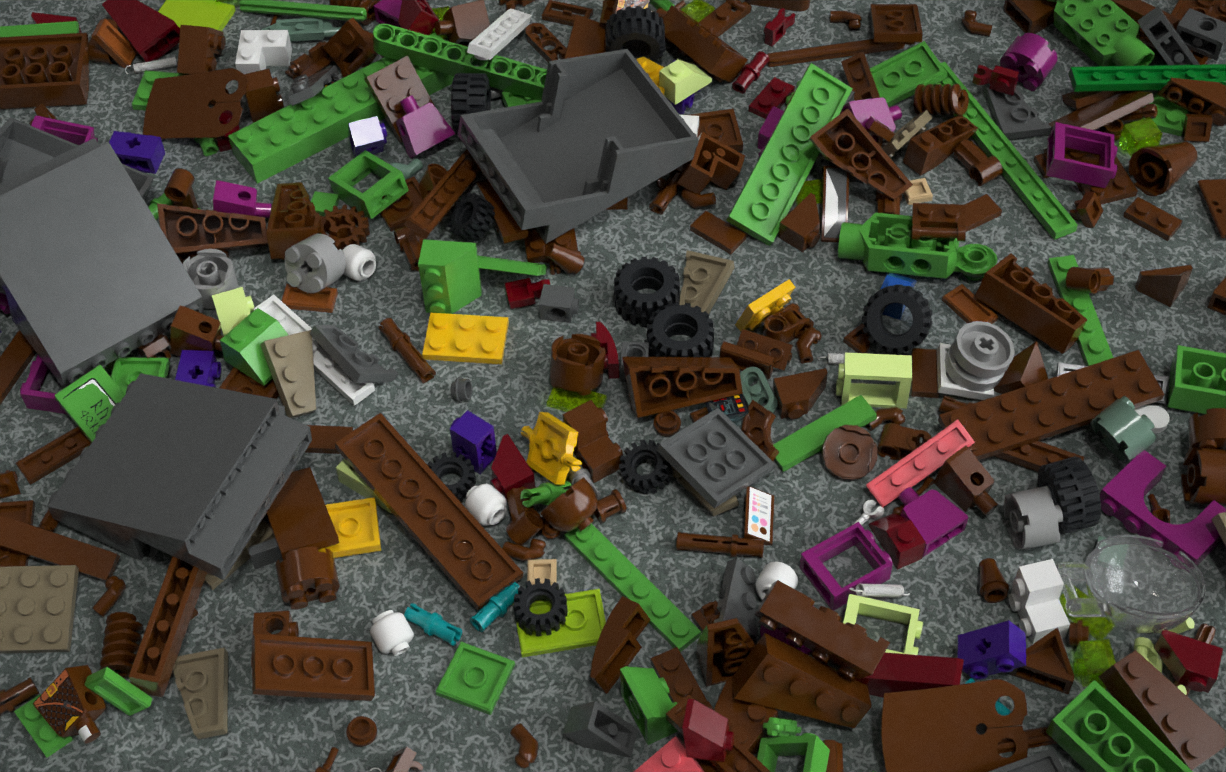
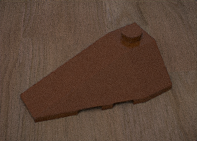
[809,109,913,201]
[266,182,321,260]
[696,618,756,687]

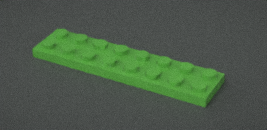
[726,63,853,246]

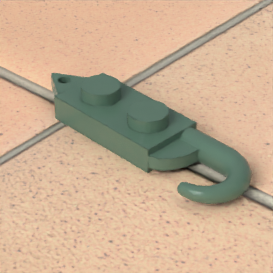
[262,18,348,42]

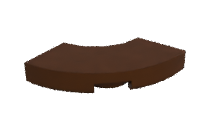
[741,400,779,461]

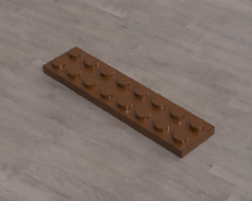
[938,350,1165,460]
[335,413,524,610]

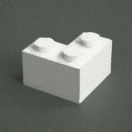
[235,30,292,74]
[1009,559,1070,645]

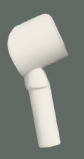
[853,500,884,525]

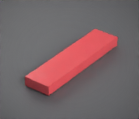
[866,420,975,508]

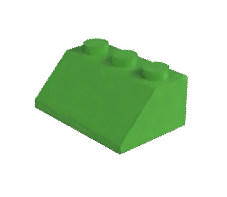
[418,239,482,314]

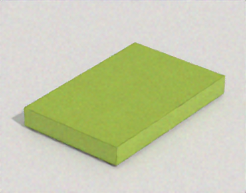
[158,0,236,31]
[513,589,606,658]

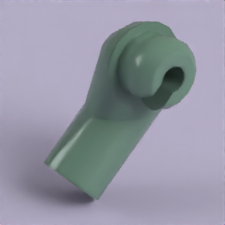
[390,158,423,180]

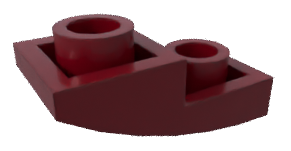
[591,322,619,379]

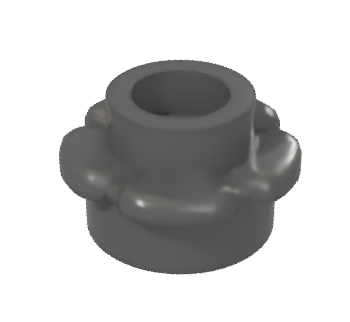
[450,377,473,403]

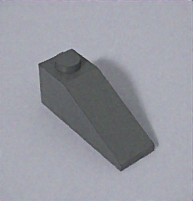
[1138,6,1200,65]

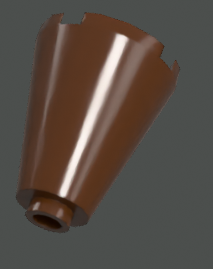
[1129,142,1197,196]

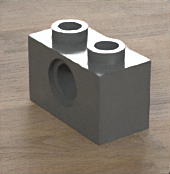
[1176,8,1226,61]

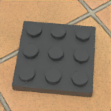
[657,408,775,509]

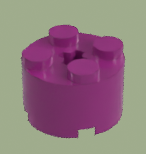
[1000,33,1057,91]

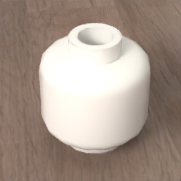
[342,244,376,281]
[465,483,507,526]
[755,562,798,600]
[370,610,414,656]

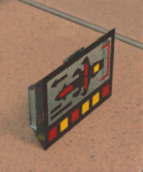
[705,394,749,422]

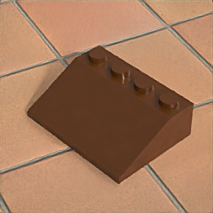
[0,33,89,109]

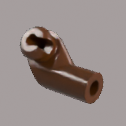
[962,10,993,37]

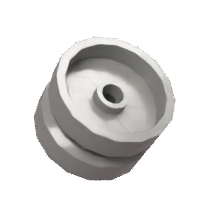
[944,321,1015,392]

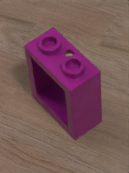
[31,115,98,145]
[1046,122,1117,188]
[20,355,67,414]
[800,522,893,611]

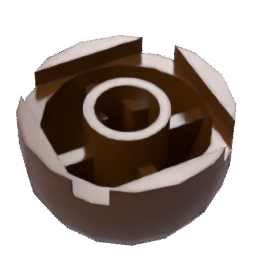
[540,477,597,532]

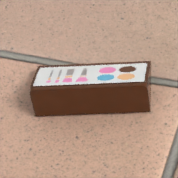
[744,486,774,546]

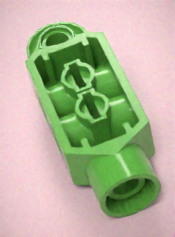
[1047,0,1155,66]
[838,212,997,281]

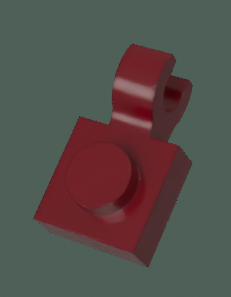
[764,8,795,47]
[972,65,1019,96]
[505,278,550,309]

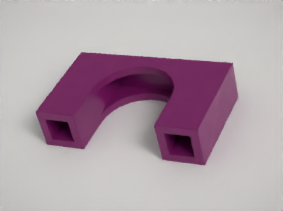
[1100,450,1226,573]

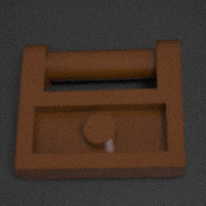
[323,18,377,77]
[912,203,966,241]

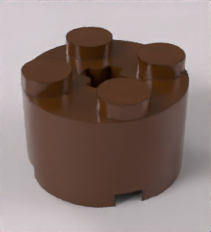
[549,334,606,395]
[1188,408,1226,450]
[1181,448,1226,507]
[275,546,340,610]

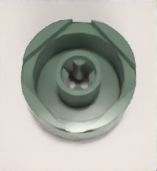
[1090,396,1156,464]

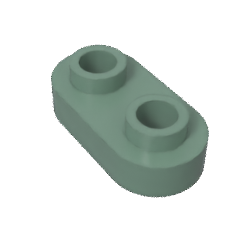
[740,367,778,413]

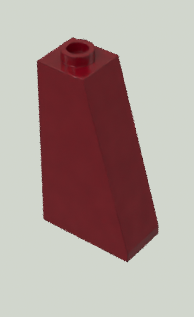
[102,0,180,62]
[855,652,964,698]

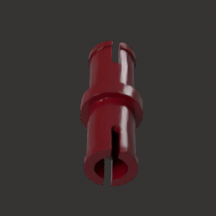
[732,51,770,94]

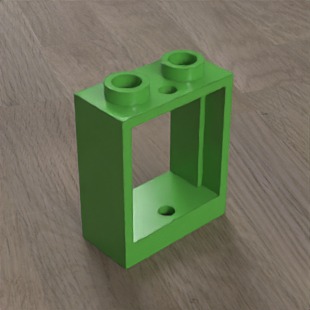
[328,150,409,219]
[757,733,830,772]

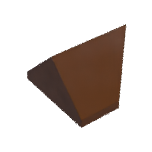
[1135,265,1193,307]
[994,341,1048,394]
[1010,627,1075,694]

